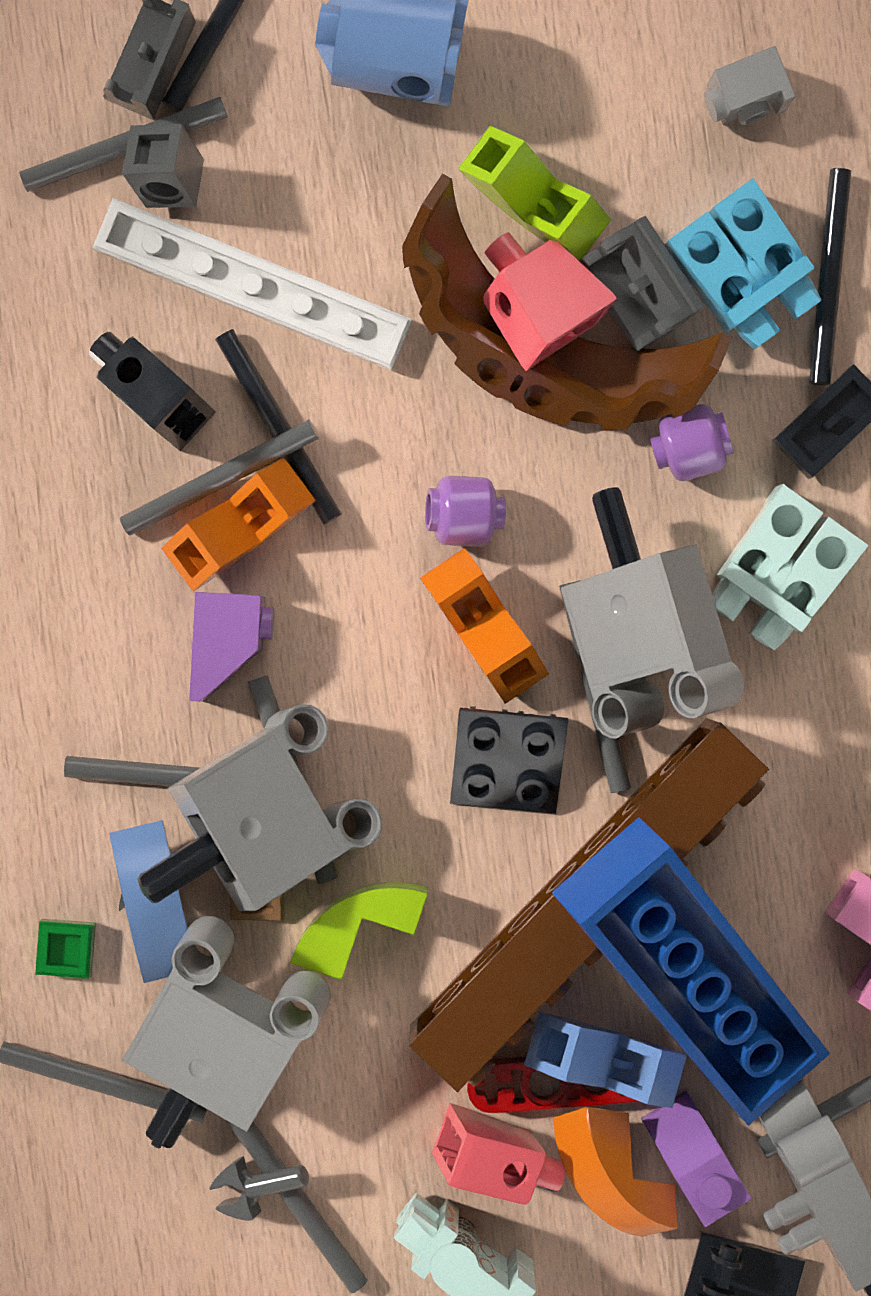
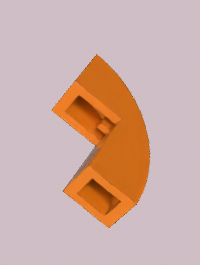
[161,457,316,592]
[420,548,549,704]
[553,1107,678,1237]

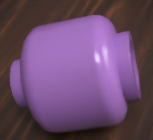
[650,404,734,481]
[425,476,506,547]

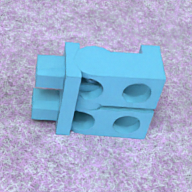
[665,178,821,349]

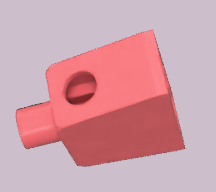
[483,232,618,371]
[432,1103,566,1205]

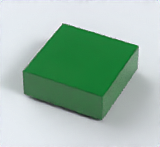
[35,918,96,979]

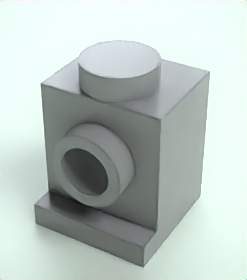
[704,46,796,125]

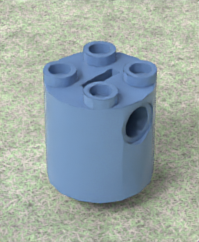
[315,0,468,107]

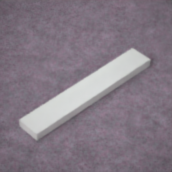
[93,198,412,371]

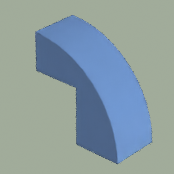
[109,820,188,983]
[524,1012,687,1108]

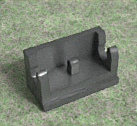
[103,0,196,120]
[579,216,704,352]

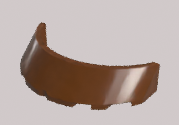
[402,173,733,431]

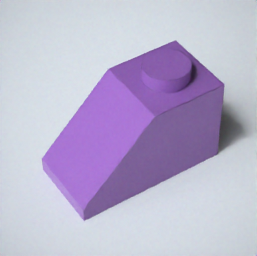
[189,592,274,702]
[641,1091,752,1227]

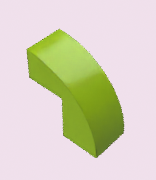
[458,125,612,261]
[290,882,428,980]

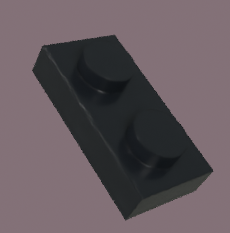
[772,364,871,479]

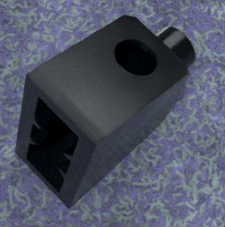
[89,332,216,452]

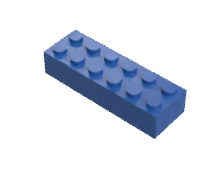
[552,817,830,1126]

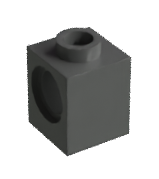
[122,124,204,208]

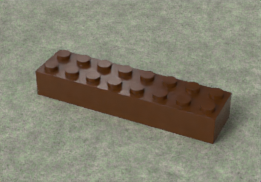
[409,718,770,1093]

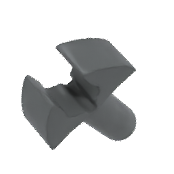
[209,1156,309,1221]

